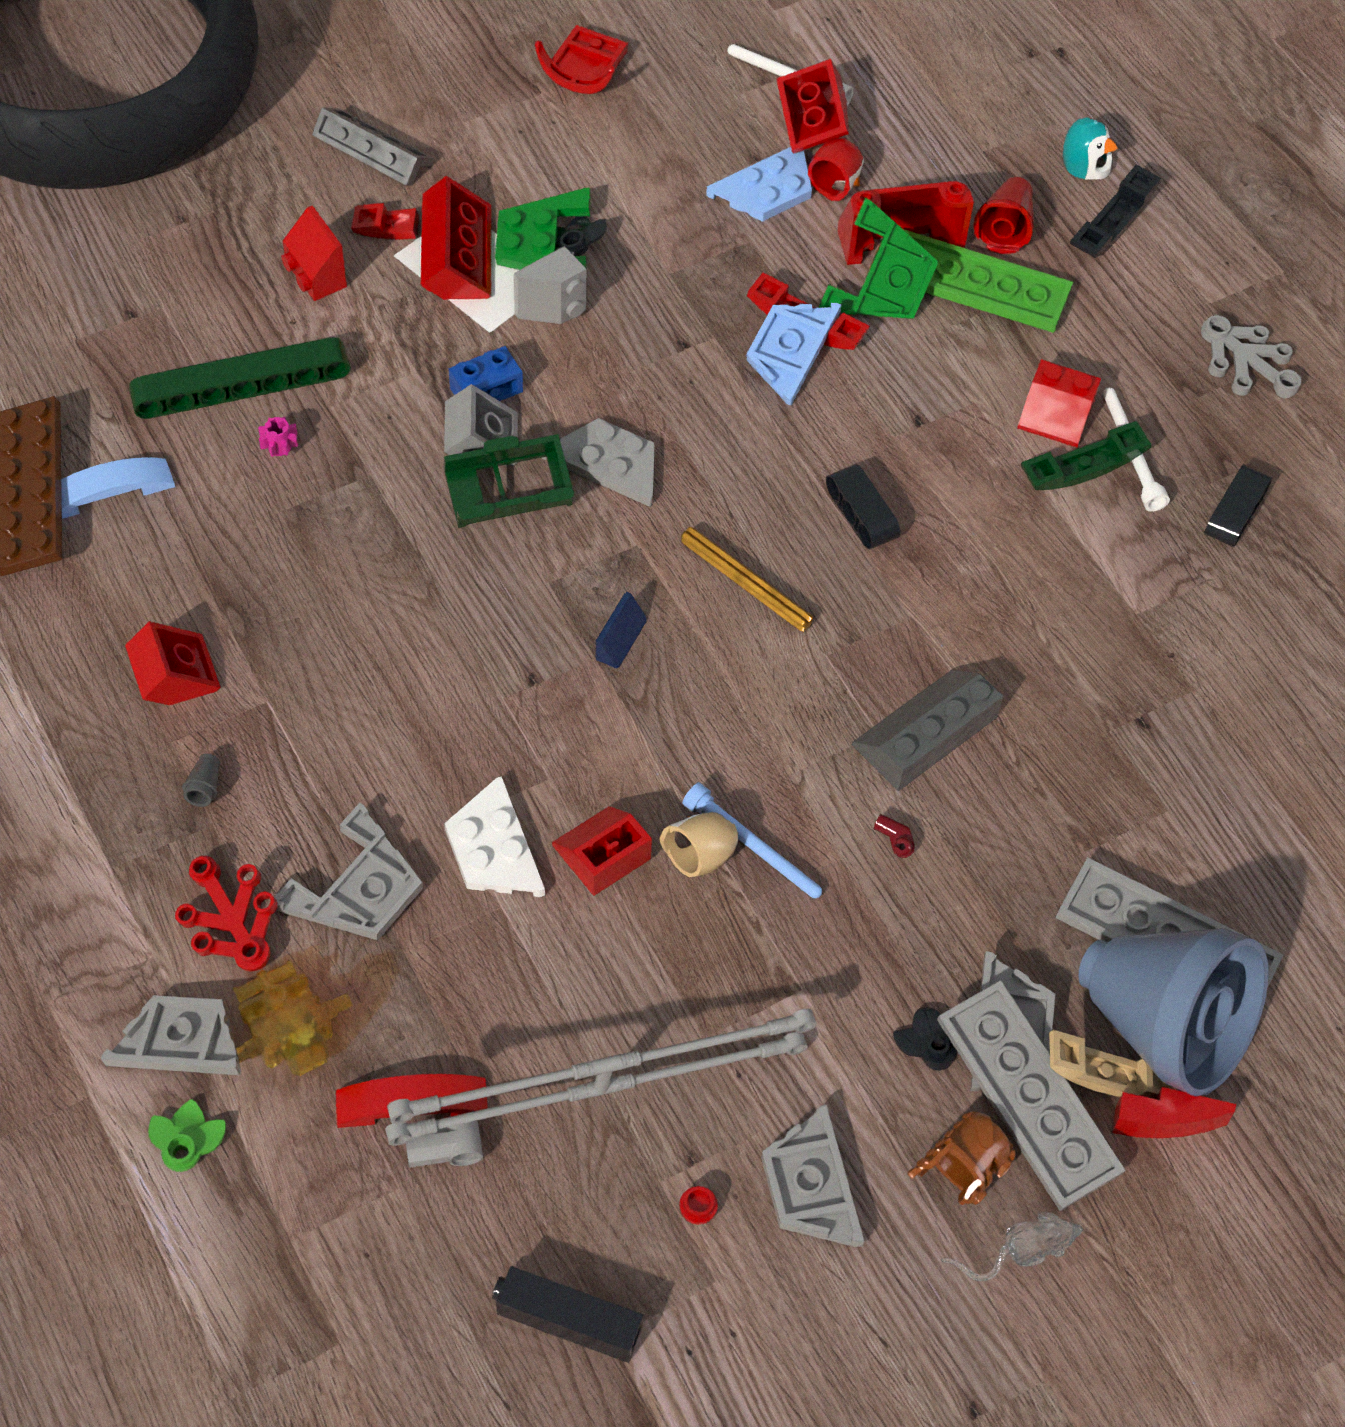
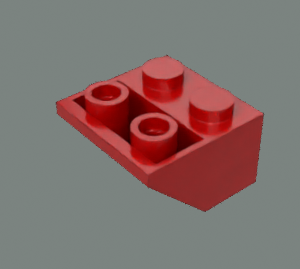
[552,806,652,896]

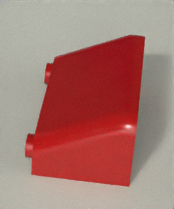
[838,181,974,265]

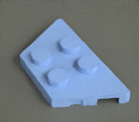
[706,147,812,221]
[747,303,841,406]

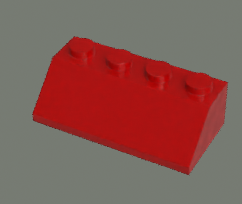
[420,175,491,300]

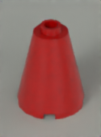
[973,177,1034,254]

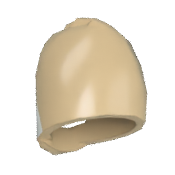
[659,812,738,877]

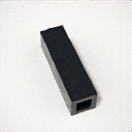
[492,1266,644,1363]

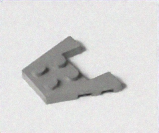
[275,803,423,940]

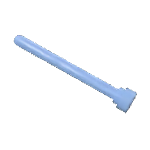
[682,782,822,899]

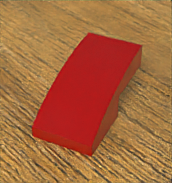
[351,203,420,240]

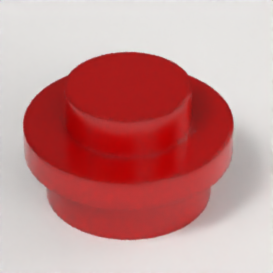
[679,1186,718,1225]

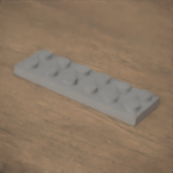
[1056,857,1284,988]
[937,980,1126,1211]

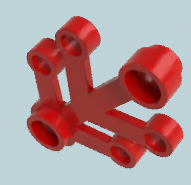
[175,855,278,971]

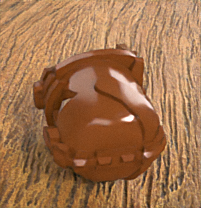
[907,1111,1015,1205]

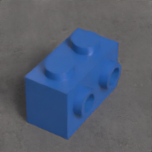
[449,346,523,401]

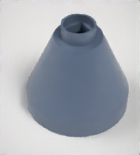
[1079,928,1269,1096]

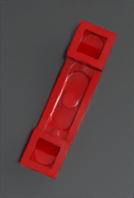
[747,272,870,350]
[336,1074,488,1128]

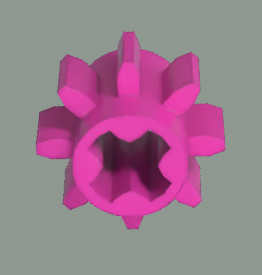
[258,417,298,457]

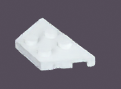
[445,777,545,897]

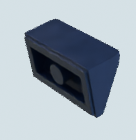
[595,592,646,668]

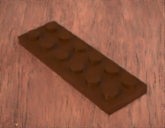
[0,396,62,576]

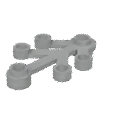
[1201,315,1301,398]

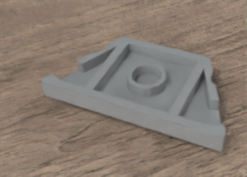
[542,418,655,507]
[970,951,1055,1092]
[101,995,241,1075]
[761,1105,864,1247]

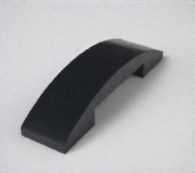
[1070,164,1161,258]

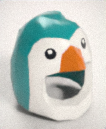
[1062,117,1118,179]

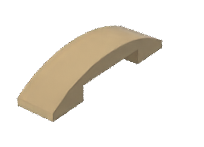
[1049,1030,1177,1099]

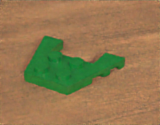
[495,188,591,275]
[818,197,939,319]

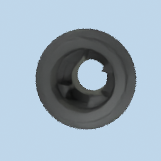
[182,754,220,807]

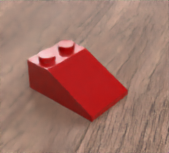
[776,59,849,154]

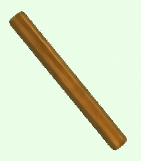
[681,527,813,632]

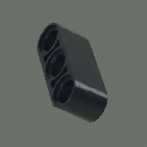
[826,464,900,549]
[1204,464,1273,548]

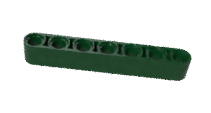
[129,337,351,419]

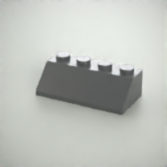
[852,670,1003,791]

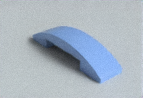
[61,457,175,519]

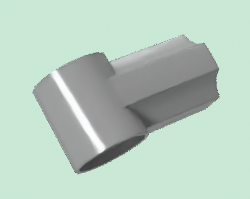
[406,1121,483,1168]

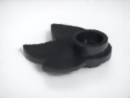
[556,216,607,256]
[893,1007,957,1070]

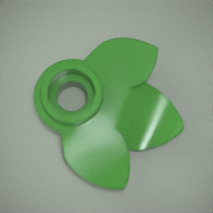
[148,1099,226,1172]

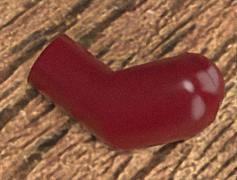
[873,814,915,858]

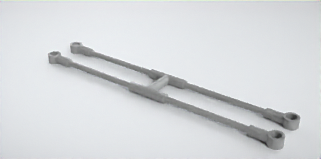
[385,1008,817,1146]

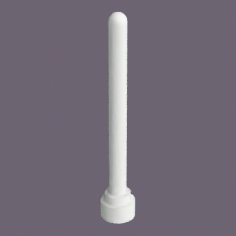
[728,44,853,106]
[1103,388,1170,512]

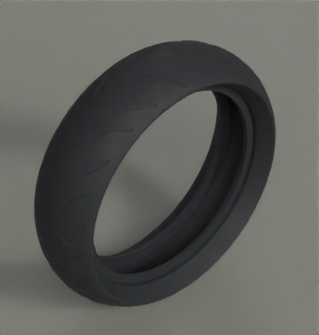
[0,0,258,189]

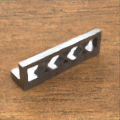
[312,107,434,186]

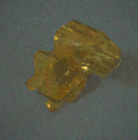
[232,960,353,1076]

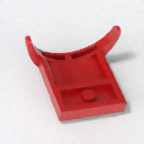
[535,25,628,94]

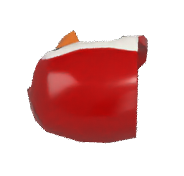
[808,138,863,201]

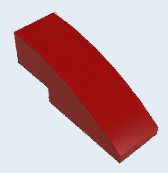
[1112,1087,1236,1139]

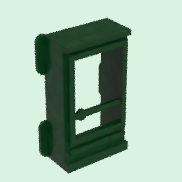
[443,434,574,528]

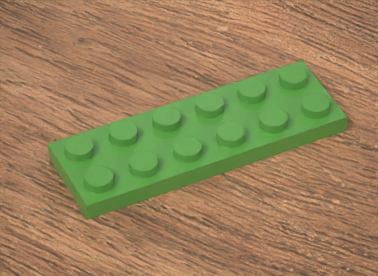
[905,230,1073,333]

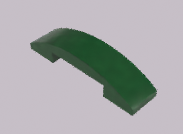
[1021,421,1151,490]

